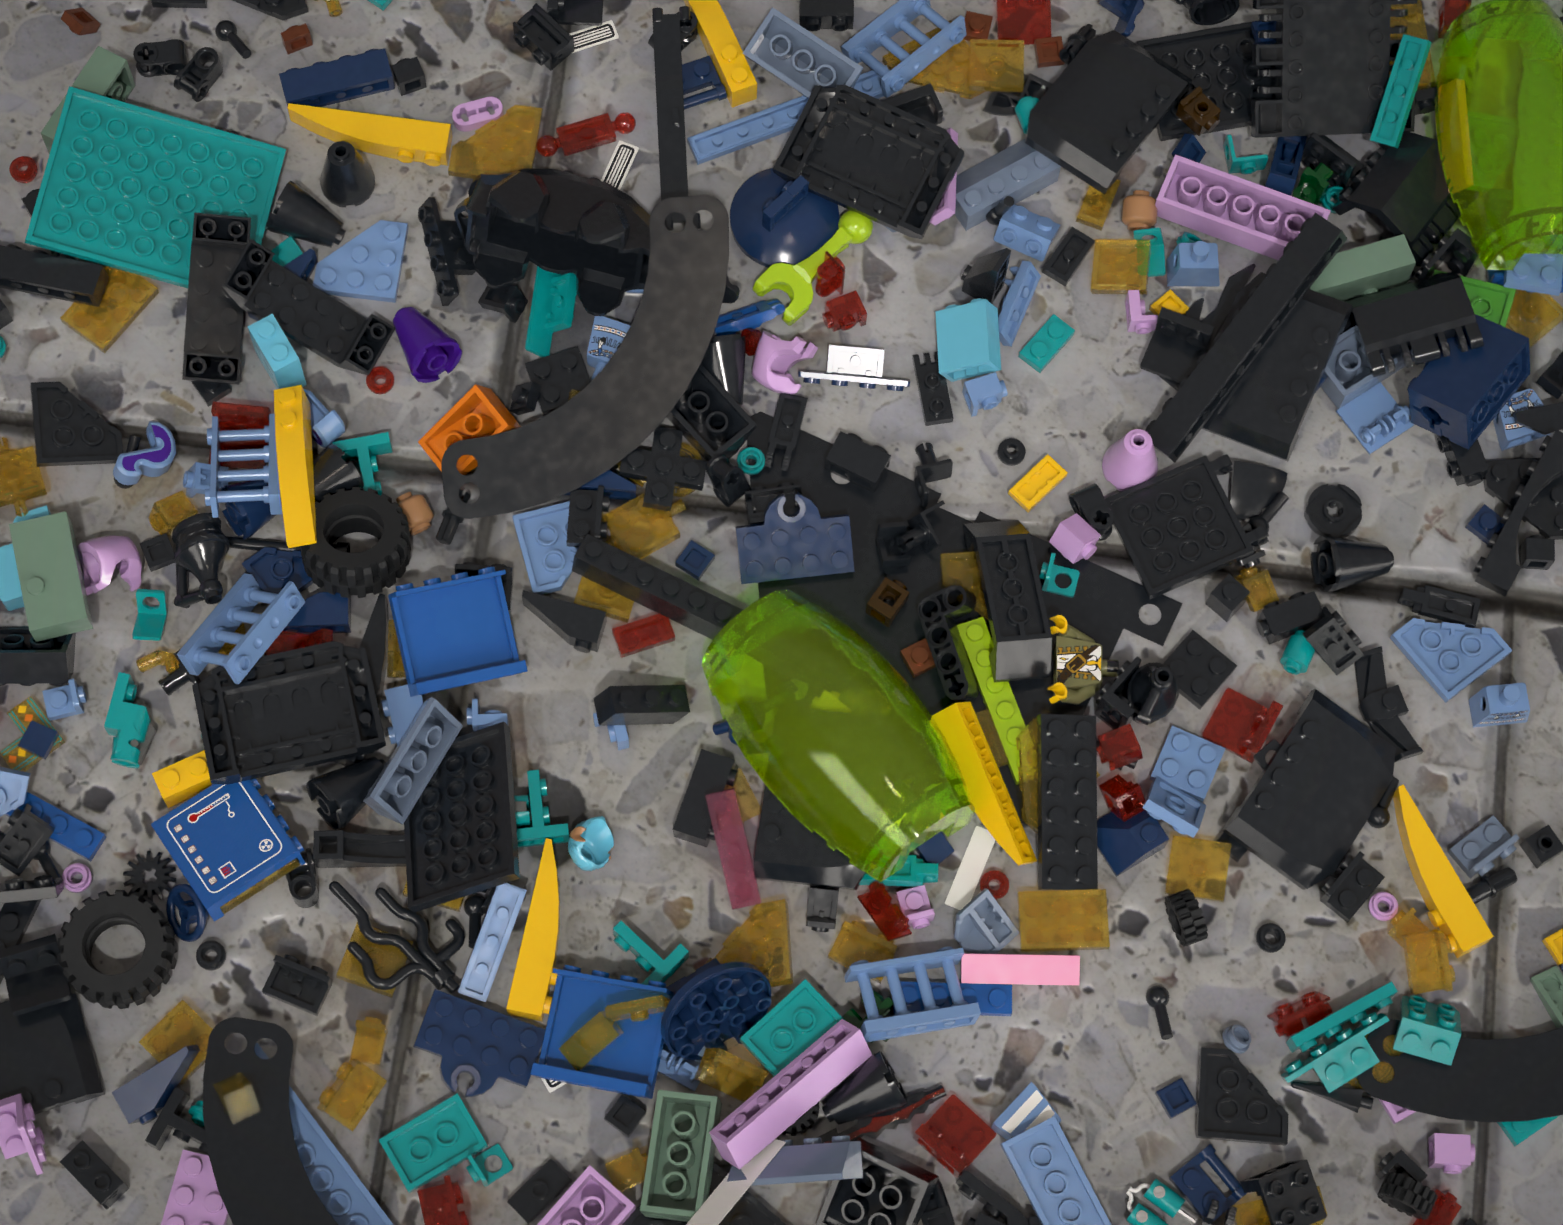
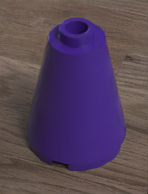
[393,307,462,383]

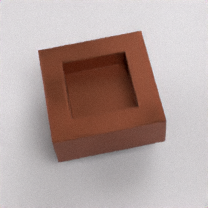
[61,7,101,36]
[963,11,993,45]
[281,23,313,54]
[1034,36,1065,68]
[900,638,936,678]

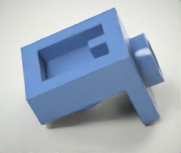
[183,462,229,498]
[42,678,87,721]
[467,698,509,732]
[593,713,629,750]

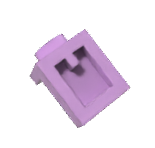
[1125,290,1158,334]
[896,885,935,930]

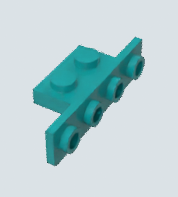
[525,266,577,358]
[1281,1012,1390,1093]

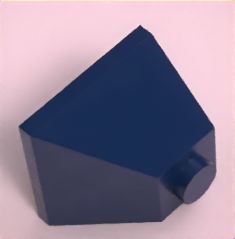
[1097,798,1169,877]

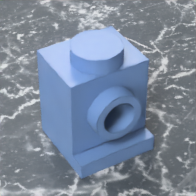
[962,372,1008,417]

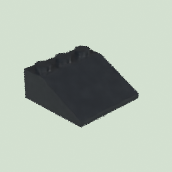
[816,1137,939,1225]

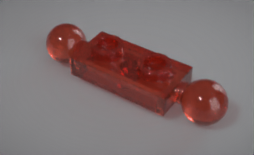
[536,112,636,157]

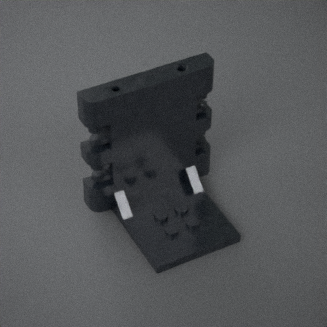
[1251,0,1417,138]

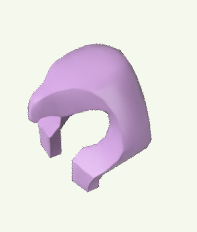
[752,331,818,394]
[77,535,142,596]

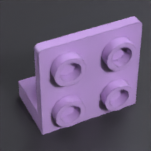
[0,1093,47,1175]

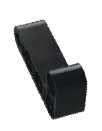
[917,585,979,703]

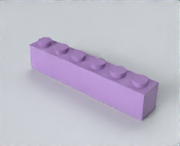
[709,1019,872,1170]

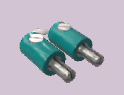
[1126,1178,1198,1225]

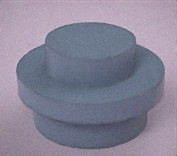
[1222,1024,1251,1054]

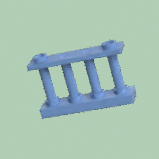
[841,0,967,98]
[205,414,282,518]
[177,573,305,684]
[844,947,981,1042]

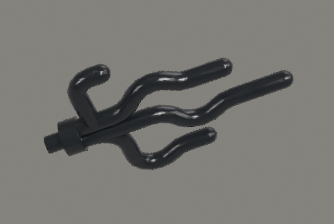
[329,881,465,994]

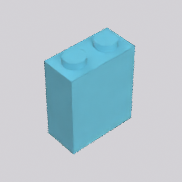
[935,298,1001,382]
[248,314,307,389]

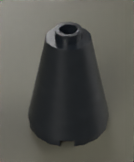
[320,141,375,207]
[265,180,346,248]
[701,334,746,406]
[313,444,364,503]
[1311,536,1394,592]
[306,757,386,830]
[822,1051,909,1125]

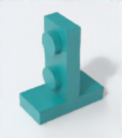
[332,432,393,496]
[517,770,570,848]
[613,921,689,985]

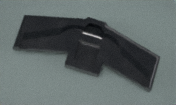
[1354,646,1424,762]

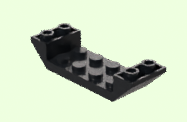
[182,212,251,385]
[222,239,396,375]
[963,520,1052,682]

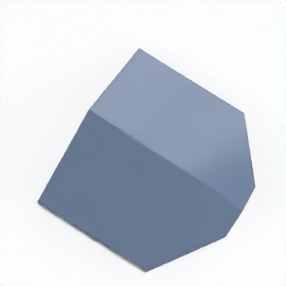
[954,888,1020,954]

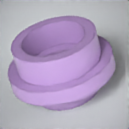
[62,863,92,893]
[1368,892,1398,921]

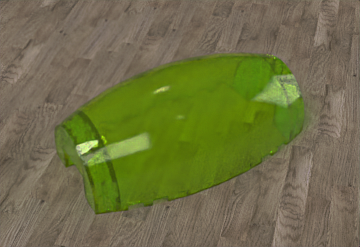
[1435,0,1563,270]
[701,589,975,883]

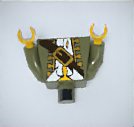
[1047,615,1119,705]

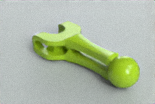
[752,210,873,326]

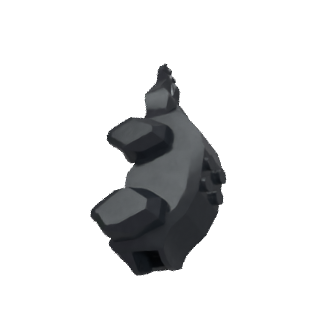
[454,168,740,316]

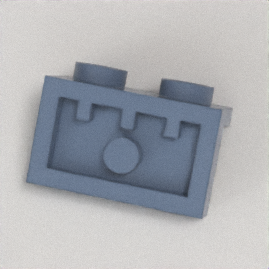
[1448,815,1520,879]

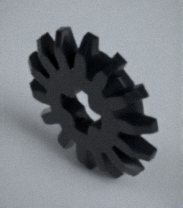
[123,851,176,902]

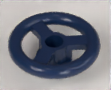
[166,884,209,942]

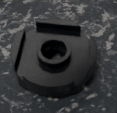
[1304,484,1362,538]

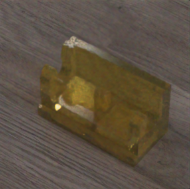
[695,1048,769,1102]

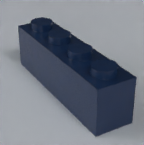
[279,48,395,107]

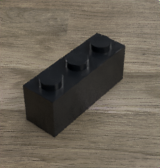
[593,685,690,726]
[672,749,739,847]

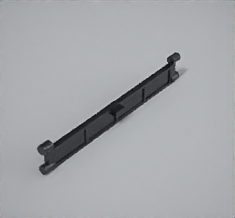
[652,6,701,231]

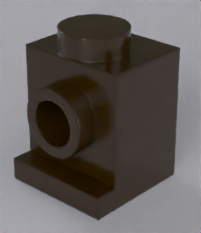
[1176,86,1221,136]
[865,577,910,628]

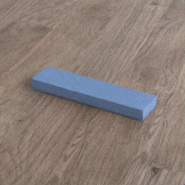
[457,883,527,1002]

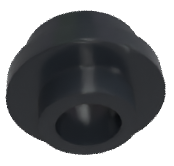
[997,438,1026,466]
[1256,923,1286,953]
[196,941,226,971]

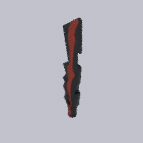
[802,1085,947,1145]

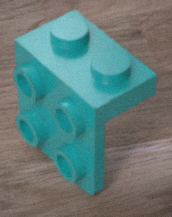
[1393,995,1462,1066]

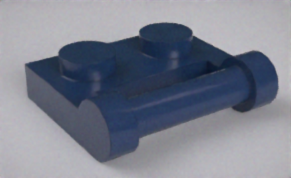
[682,55,727,110]
[1169,1144,1247,1222]

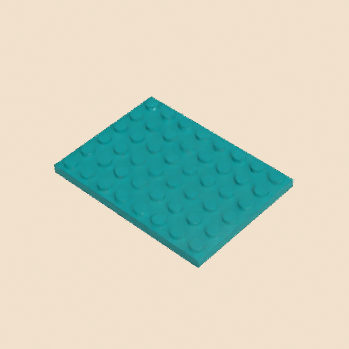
[25,86,286,289]

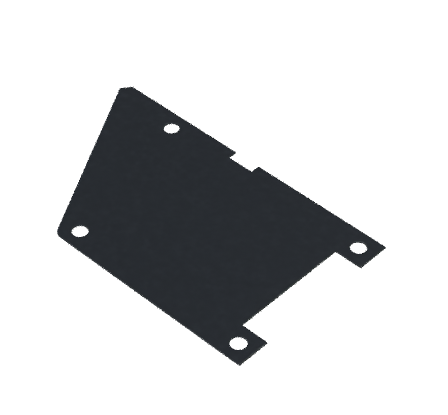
[747,411,1183,830]

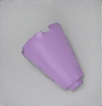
[1102,429,1158,492]

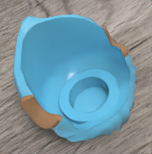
[568,816,614,871]

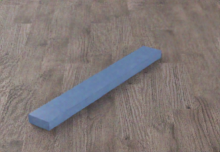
[687,65,895,165]

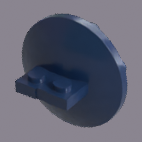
[730,168,840,268]
[661,958,772,1060]

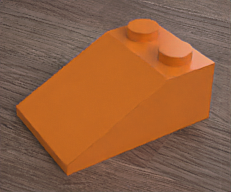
[418,384,521,475]

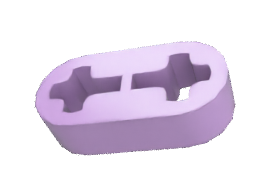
[452,97,503,132]

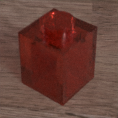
[1096,723,1143,771]

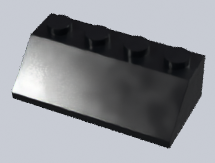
[667,364,757,463]
[0,626,76,686]

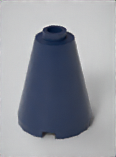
[219,480,276,540]

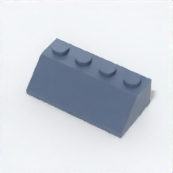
[742,7,863,99]
[955,138,1061,231]
[1321,325,1414,409]
[363,697,463,825]
[727,1136,863,1186]

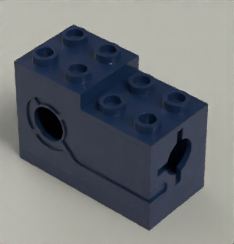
[1407,314,1530,450]

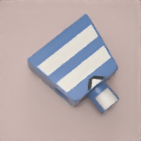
[991,1082,1062,1140]

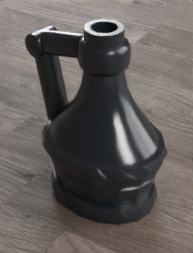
[1175,0,1240,25]
[172,513,230,608]
[1125,662,1179,725]

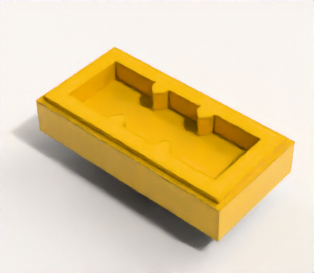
[1008,454,1068,513]

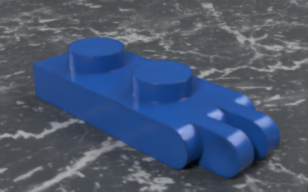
[714,299,785,336]

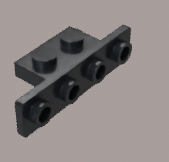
[418,197,476,306]

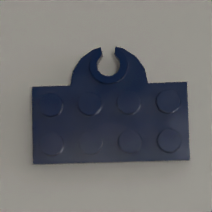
[735,492,855,584]
[413,989,546,1097]

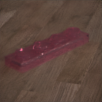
[705,788,762,910]

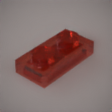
[612,613,675,658]

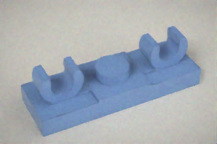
[998,260,1041,347]

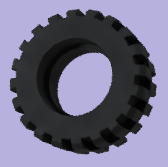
[300,487,411,598]
[57,890,178,1009]

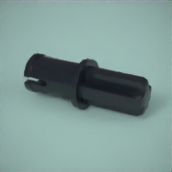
[1059,24,1096,64]
[436,489,471,545]
[1466,867,1518,904]

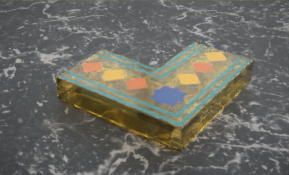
[0,696,66,772]

